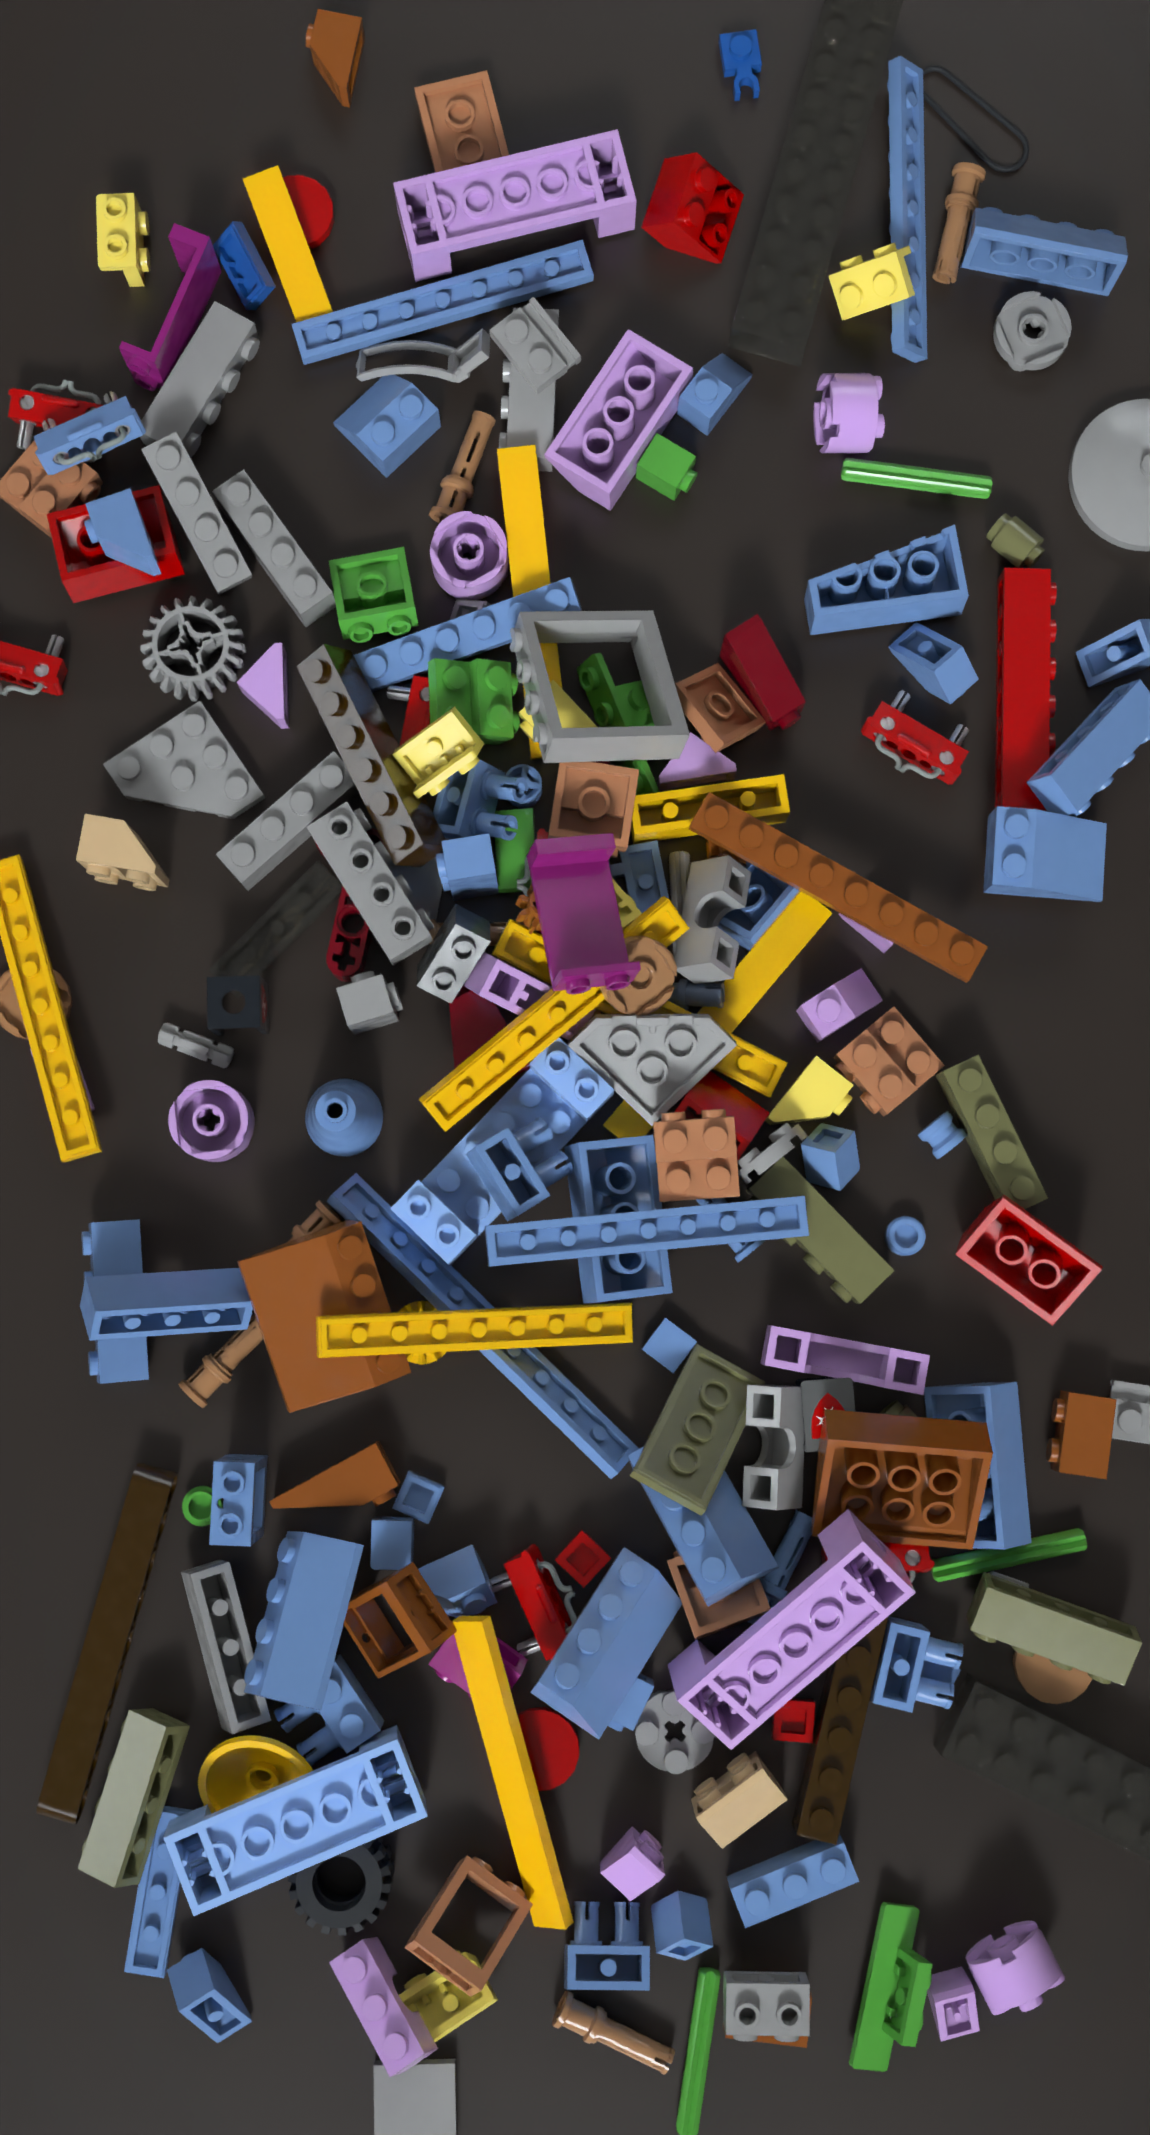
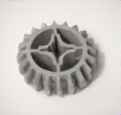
[140,596,246,702]

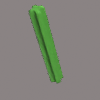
[841,458,992,499]
[931,1528,1087,1582]
[676,1967,721,2135]

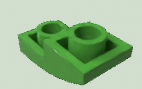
[495,808,535,893]

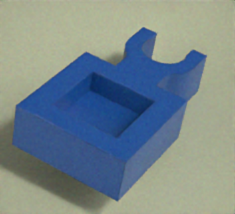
[718,29,762,101]

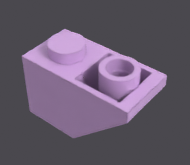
[600,1826,665,1901]

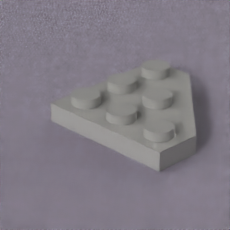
[103,701,265,819]
[568,1014,737,1126]

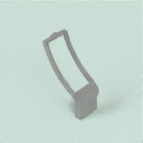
[356,328,490,383]

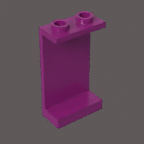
[119,223,222,391]
[527,833,641,994]

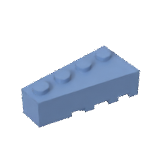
[804,525,969,635]

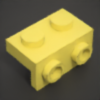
[96,193,150,287]
[829,242,915,321]
[392,707,484,799]
[399,1951,498,2042]

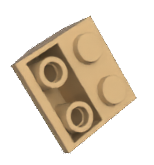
[76,814,170,891]
[691,1751,788,1849]

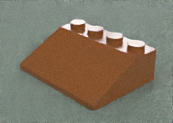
[237,1220,411,1413]
[811,1409,993,1550]

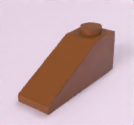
[269,1440,401,1509]

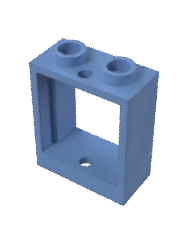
[209,1454,268,1547]

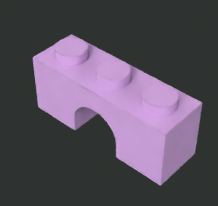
[329,1937,438,2077]

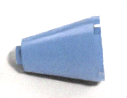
[305,1078,384,1157]

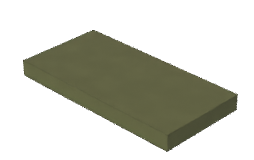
[630,1344,765,1516]

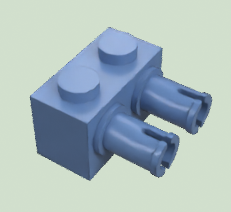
[433,760,528,841]
[466,1117,574,1221]
[870,1616,963,1713]
[274,1654,384,1767]
[564,1901,650,1991]

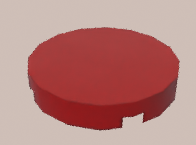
[283,175,334,249]
[517,1707,580,1791]

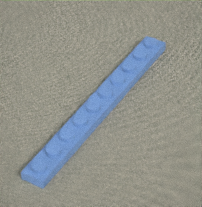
[327,1173,639,1479]

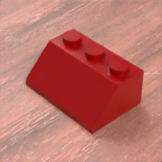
[47,485,185,603]
[955,1195,1103,1326]

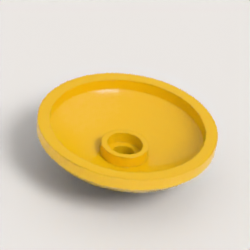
[198,1735,313,1814]

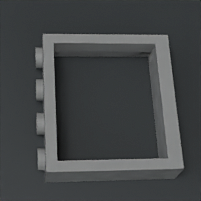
[510,610,690,763]

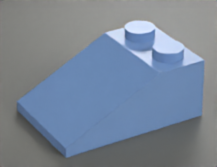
[983,806,1107,902]

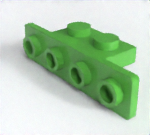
[577,652,659,796]
[849,1902,932,2072]

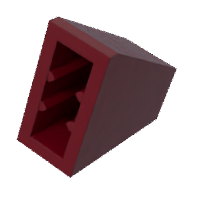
[719,614,806,731]
[449,986,530,1082]

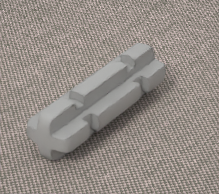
[158,1022,234,1068]

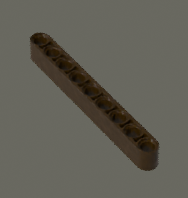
[36,1462,178,1825]

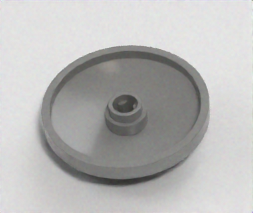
[1068,399,1150,552]

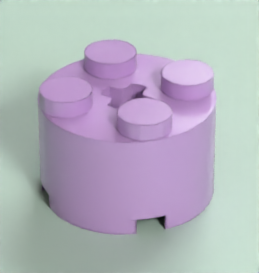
[813,373,885,453]
[430,511,508,600]
[168,1080,255,1162]
[965,1921,1065,2015]

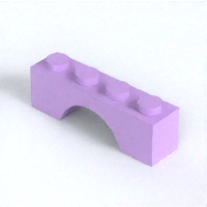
[760,1325,930,1395]

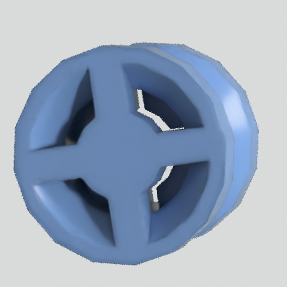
[505,764,542,809]
[917,1111,968,1159]

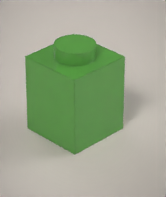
[636,433,698,501]

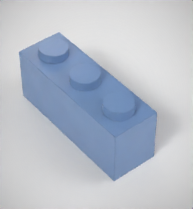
[436,833,499,901]
[727,1834,859,1928]

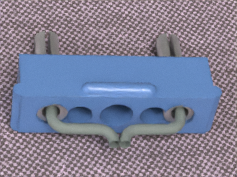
[33,391,146,475]

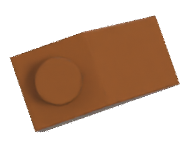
[306,9,365,108]

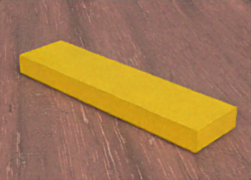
[243,165,333,322]

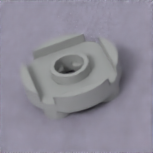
[993,291,1072,372]
[738,1122,808,1185]
[635,1689,715,1774]

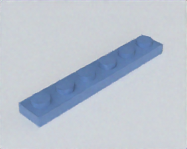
[353,577,582,692]

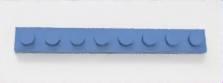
[887,56,927,363]
[291,240,594,365]
[485,1196,809,1267]

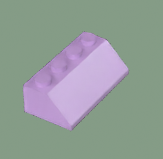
[544,329,693,511]

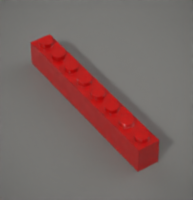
[995,568,1057,811]

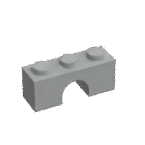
[674,855,751,984]
[742,1384,805,1510]

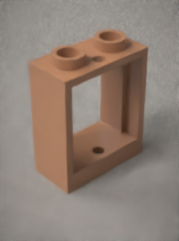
[404,1856,533,1997]

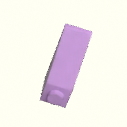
[464,952,596,1040]

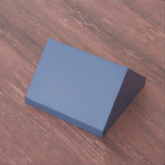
[718,862,800,953]

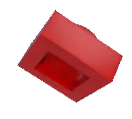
[555,1529,611,1588]
[771,1698,815,1743]

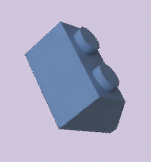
[333,375,441,478]

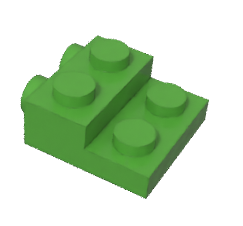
[329,547,419,643]
[428,658,520,745]

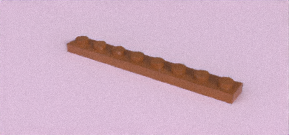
[689,792,988,983]

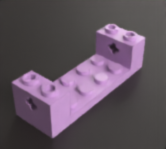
[393,129,637,282]
[668,1509,916,1750]

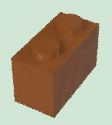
[1046,1390,1117,1480]

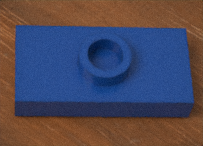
[213,221,276,310]

